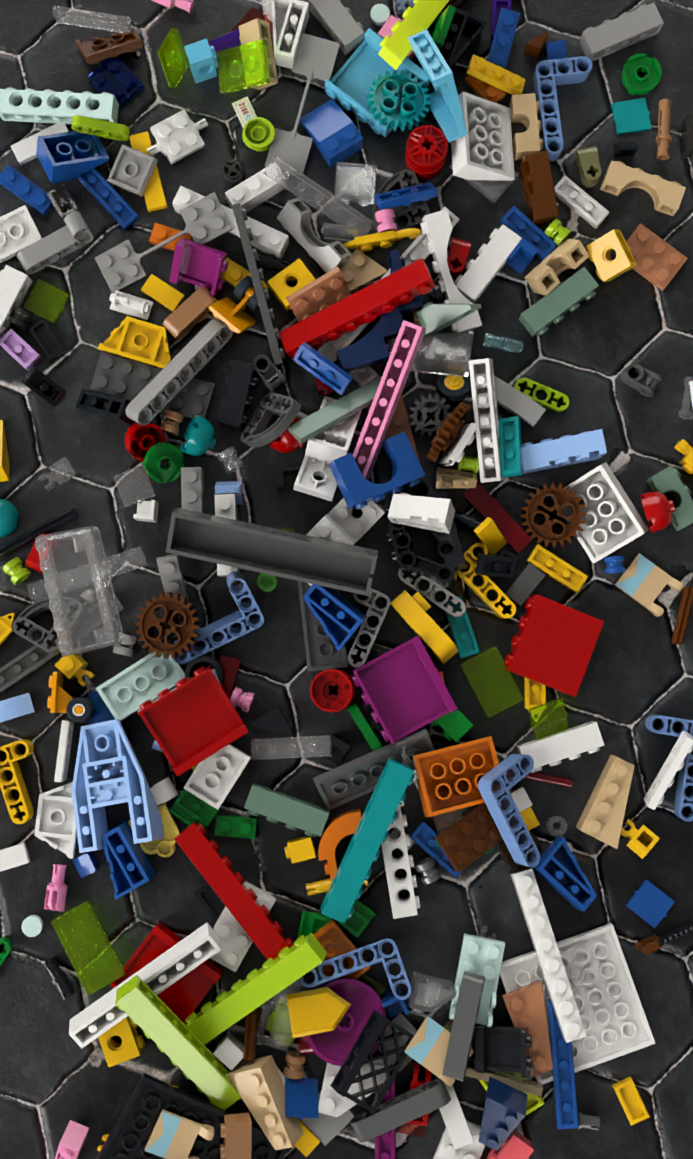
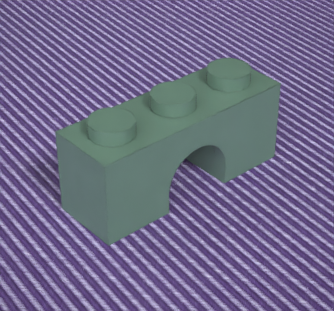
[646,465,693,531]

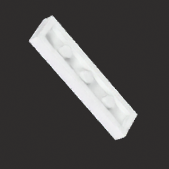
[644,731,693,810]

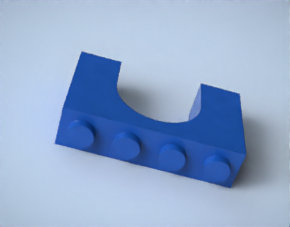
[329,432,425,510]

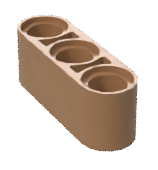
[163,286,218,340]

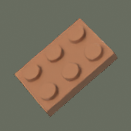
[626,223,688,291]
[286,267,351,322]

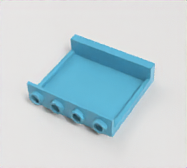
[325,28,430,138]
[408,29,467,142]

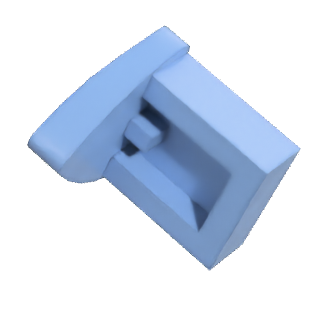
[215,481,243,505]

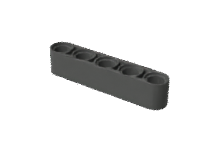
[442,971,485,1081]
[350,1078,451,1143]

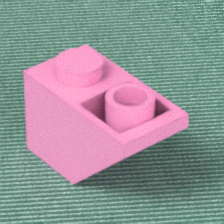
[55,1120,89,1159]

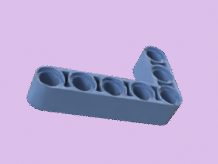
[533,56,592,162]
[173,571,264,664]
[645,714,693,822]
[478,754,540,867]
[299,938,411,1000]

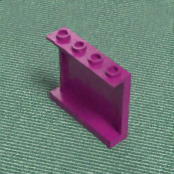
[351,636,457,744]

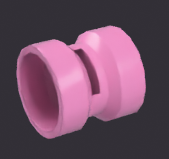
[375,209,398,233]
[230,687,255,713]

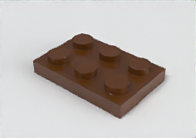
[434,803,503,872]

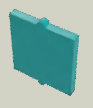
[611,97,651,135]

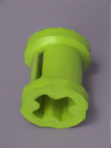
[457,456,479,474]

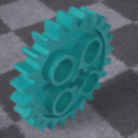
[367,70,431,132]

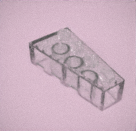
[389,330,474,377]

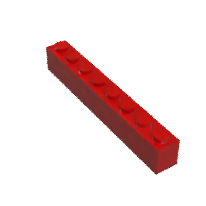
[279,258,436,359]
[174,821,294,960]

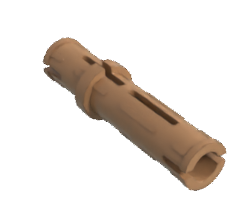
[656,99,672,161]

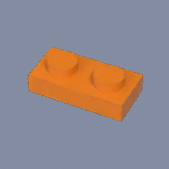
[465,75,506,103]
[149,223,193,251]

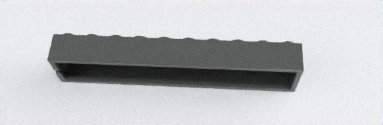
[166,508,379,596]

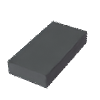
[505,563,545,606]

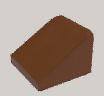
[525,31,549,59]

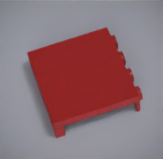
[504,594,604,697]
[137,666,249,776]
[110,921,223,1023]

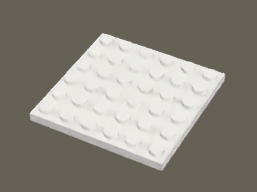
[500,923,656,1084]

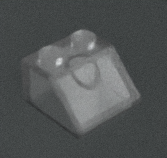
[335,162,377,206]
[408,971,457,1013]

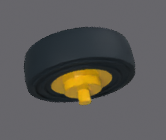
[436,368,471,402]

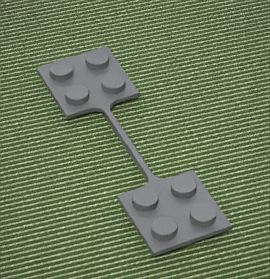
[265,33,340,177]
[95,192,233,293]
[298,1013,417,1146]

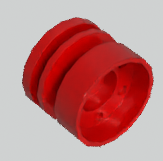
[405,125,448,179]
[310,669,356,712]

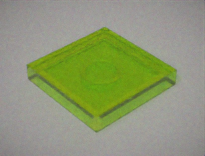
[157,28,190,88]

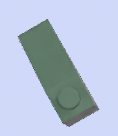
[416,302,482,335]

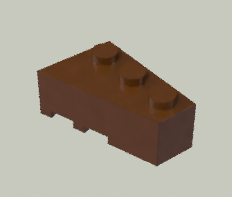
[518,150,560,226]

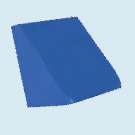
[544,40,567,60]
[72,851,100,878]

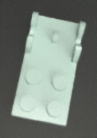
[96,651,185,722]
[449,933,505,1027]

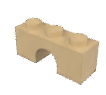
[509,93,543,160]
[524,238,589,296]

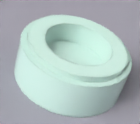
[370,4,390,26]
[21,915,44,937]

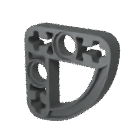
[373,169,430,233]
[241,392,301,447]
[12,596,86,655]

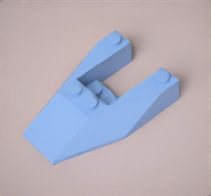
[72,719,164,853]

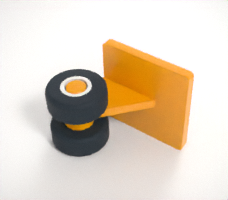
[208,276,269,334]
[47,671,95,722]

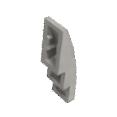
[494,376,546,427]

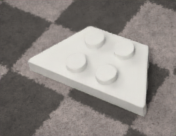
[34,782,77,859]

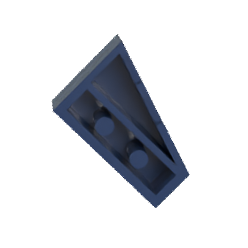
[478,1076,528,1151]

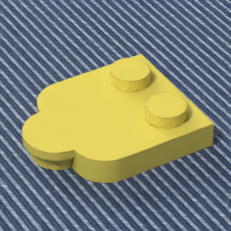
[128,802,180,858]

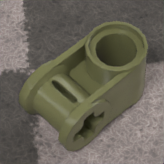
[575,146,602,188]

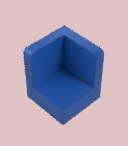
[506,238,538,274]
[381,988,410,1018]

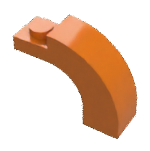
[318,809,362,880]

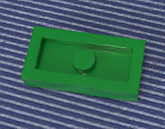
[214,814,257,839]

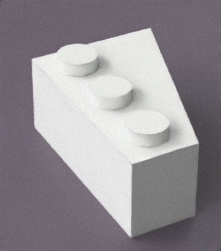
[271,0,310,69]
[388,493,455,534]

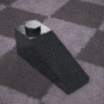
[76,389,135,426]

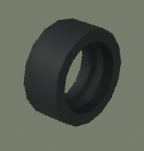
[185,656,224,685]

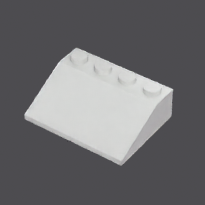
[451,92,515,181]
[551,462,649,564]

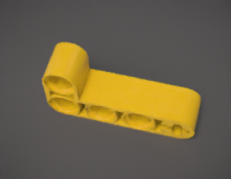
[456,543,516,619]
[390,590,458,665]
[0,739,34,824]

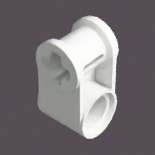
[150,777,179,806]

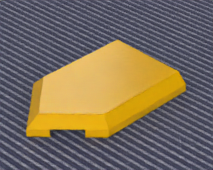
[286,987,351,1038]

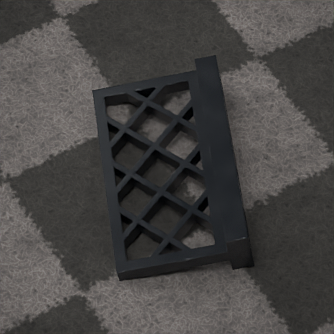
[330,1010,414,1113]

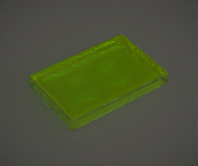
[217,39,270,94]
[460,646,524,718]

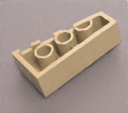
[576,755,635,849]
[227,1055,303,1150]

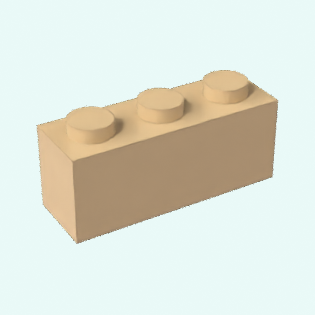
[239,18,278,90]

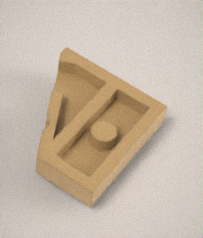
[341,249,387,293]
[436,467,477,489]

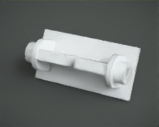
[110,290,153,320]

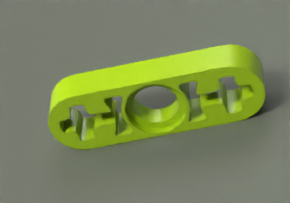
[71,115,130,141]
[514,378,569,413]

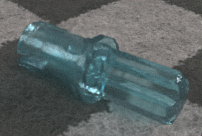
[483,333,523,353]

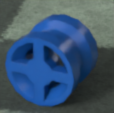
[604,556,626,574]

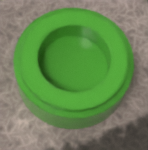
[257,573,277,592]

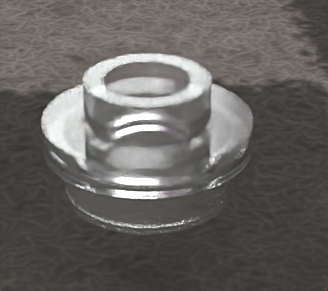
[547,816,567,836]

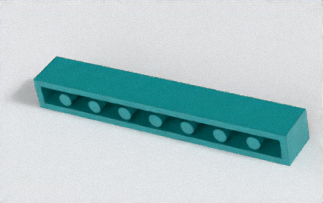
[320,758,415,924]

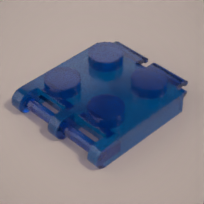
[88,57,144,106]

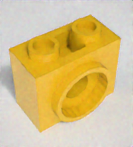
[586,229,637,282]
[267,258,316,312]
[98,1015,145,1067]

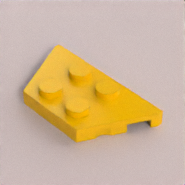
[98,316,171,369]

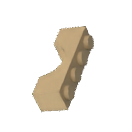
[600,161,686,216]

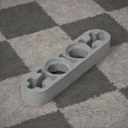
[398,565,466,617]

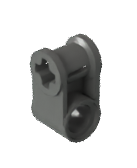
[253,355,288,393]
[620,363,662,397]

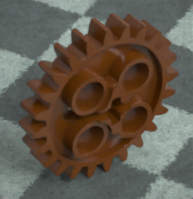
[427,401,471,462]
[521,482,587,548]
[135,592,202,659]

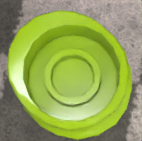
[242,117,275,151]

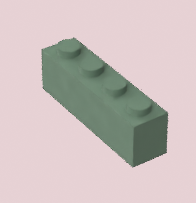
[519,267,599,337]
[244,783,330,838]

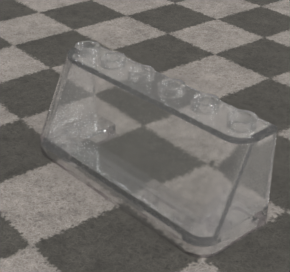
[35,526,124,657]

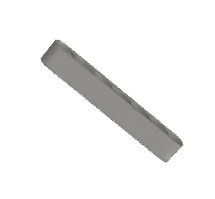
[126,319,233,425]

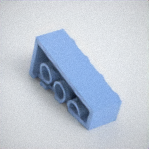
[521,429,607,474]

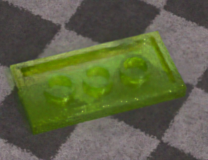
[51,901,125,996]

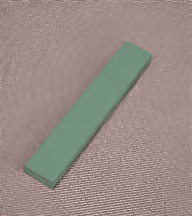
[289,375,383,444]

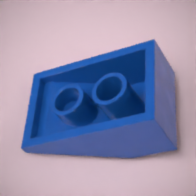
[300,99,363,168]
[36,131,109,184]

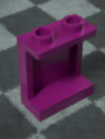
[169,238,228,296]

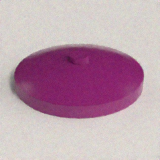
[306,978,386,1066]

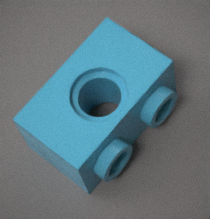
[184,39,219,84]

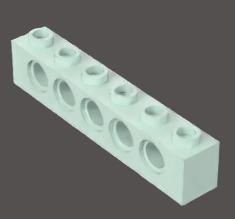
[0,87,119,124]

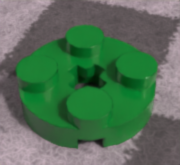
[621,53,662,95]
[143,442,184,483]

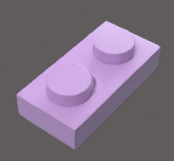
[0,329,41,371]

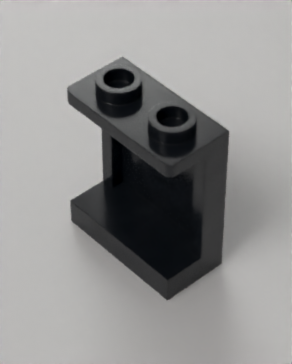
[475,1024,533,1076]

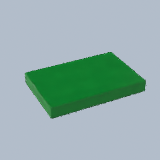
[416,5,456,68]

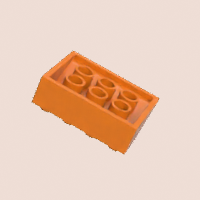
[413,736,499,817]

